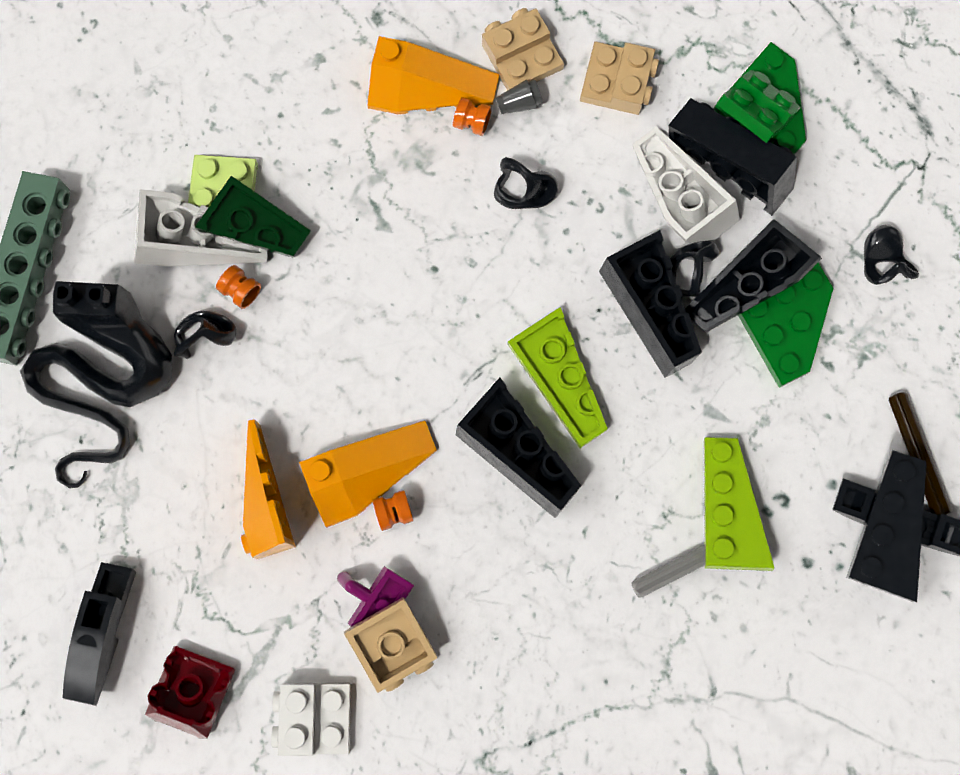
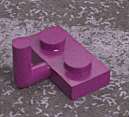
[337,566,414,627]

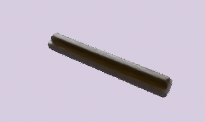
[888,392,952,515]

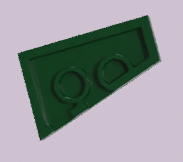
[195,176,311,258]

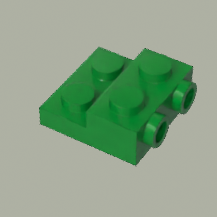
[717,70,801,143]

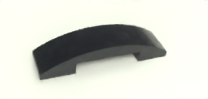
[832,479,960,556]

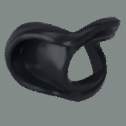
[494,157,558,209]
[864,225,919,285]
[670,240,719,297]
[174,311,236,359]

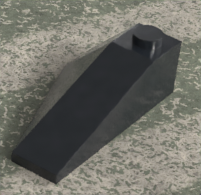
[685,219,822,332]

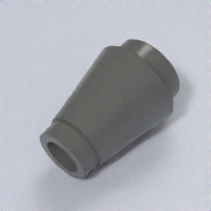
[496,79,543,114]

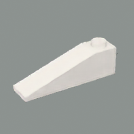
[632,126,740,243]
[134,189,267,266]

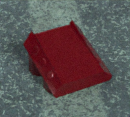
[145,646,235,739]

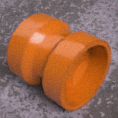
[453,97,492,136]
[216,265,261,309]
[373,490,414,531]

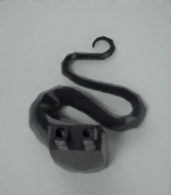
[20,281,172,489]

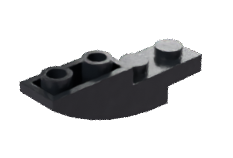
[62,562,136,706]

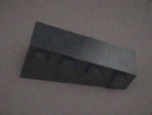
[668,98,797,216]
[599,230,702,378]
[455,377,582,518]
[846,450,927,602]

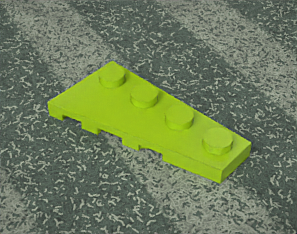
[507,307,608,449]
[703,437,775,571]

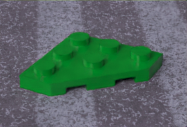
[714,42,806,155]
[738,263,833,388]

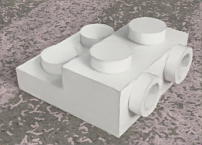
[271,683,351,756]

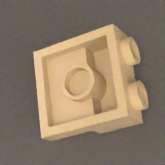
[482,8,564,90]
[580,41,659,115]
[344,597,437,693]

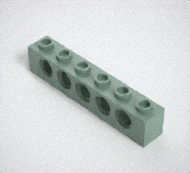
[0,171,70,366]

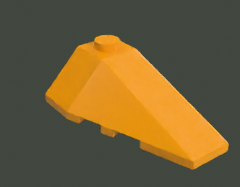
[367,36,499,114]
[241,419,296,559]
[299,420,437,528]

